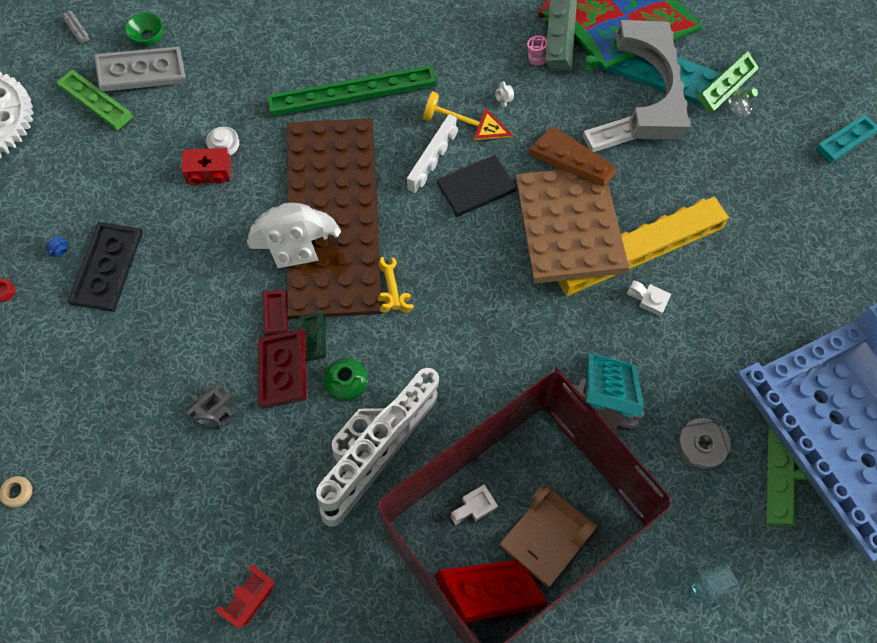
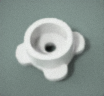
[495,81,514,107]

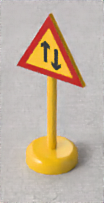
[422,91,514,140]

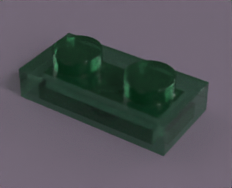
[300,311,326,362]

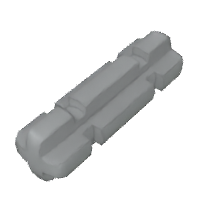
[62,11,90,44]

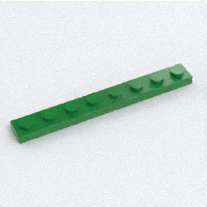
[267,65,436,117]

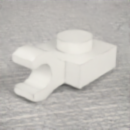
[627,280,671,316]
[450,485,498,526]

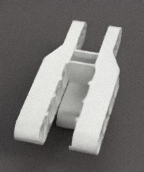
[316,368,439,527]

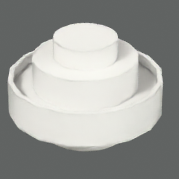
[206,127,239,155]

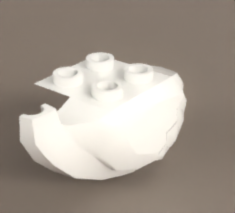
[247,203,341,268]

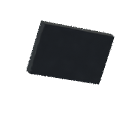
[437,155,516,217]

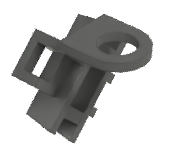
[186,383,234,429]

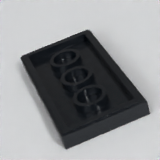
[67,222,143,312]

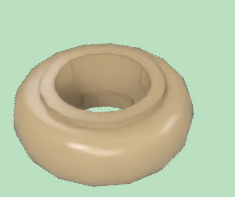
[0,476,32,508]

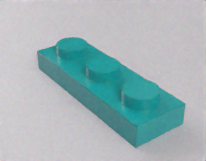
[816,114,877,163]

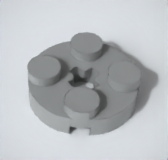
[678,418,731,469]

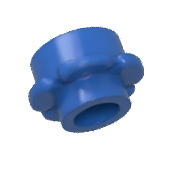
[45,236,68,257]

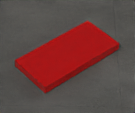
[435,560,548,623]

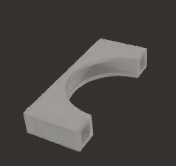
[615,20,691,139]

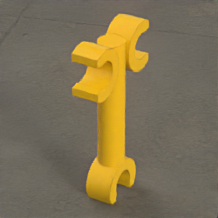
[377,257,414,313]

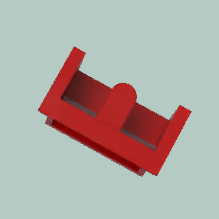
[216,564,275,629]

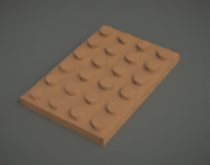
[516,169,629,284]

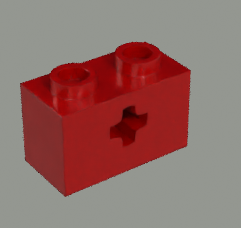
[182,148,231,185]

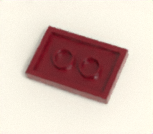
[258,329,307,409]

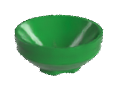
[125,12,164,46]
[324,358,368,401]

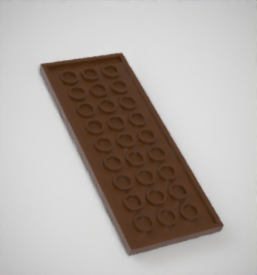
[287,118,382,319]

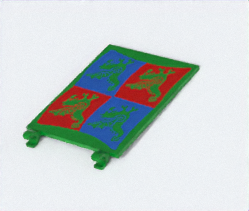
[542,0,703,72]

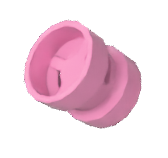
[527,35,547,66]

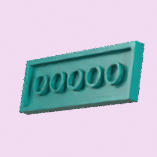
[597,56,721,106]
[586,353,644,417]

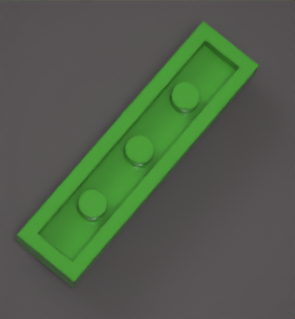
[56,70,133,131]

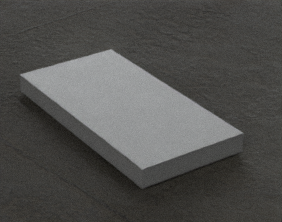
[94,47,186,92]

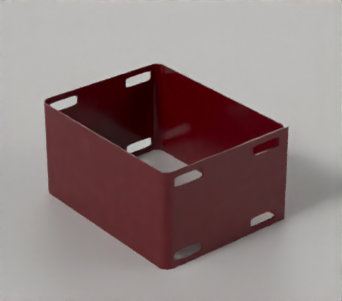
[379,367,671,643]

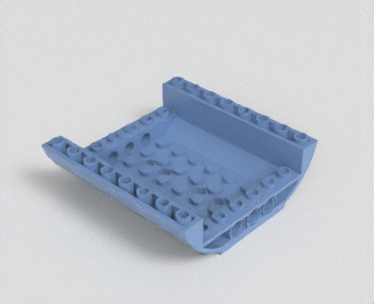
[736,304,877,563]

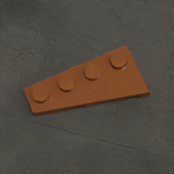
[529,126,616,186]

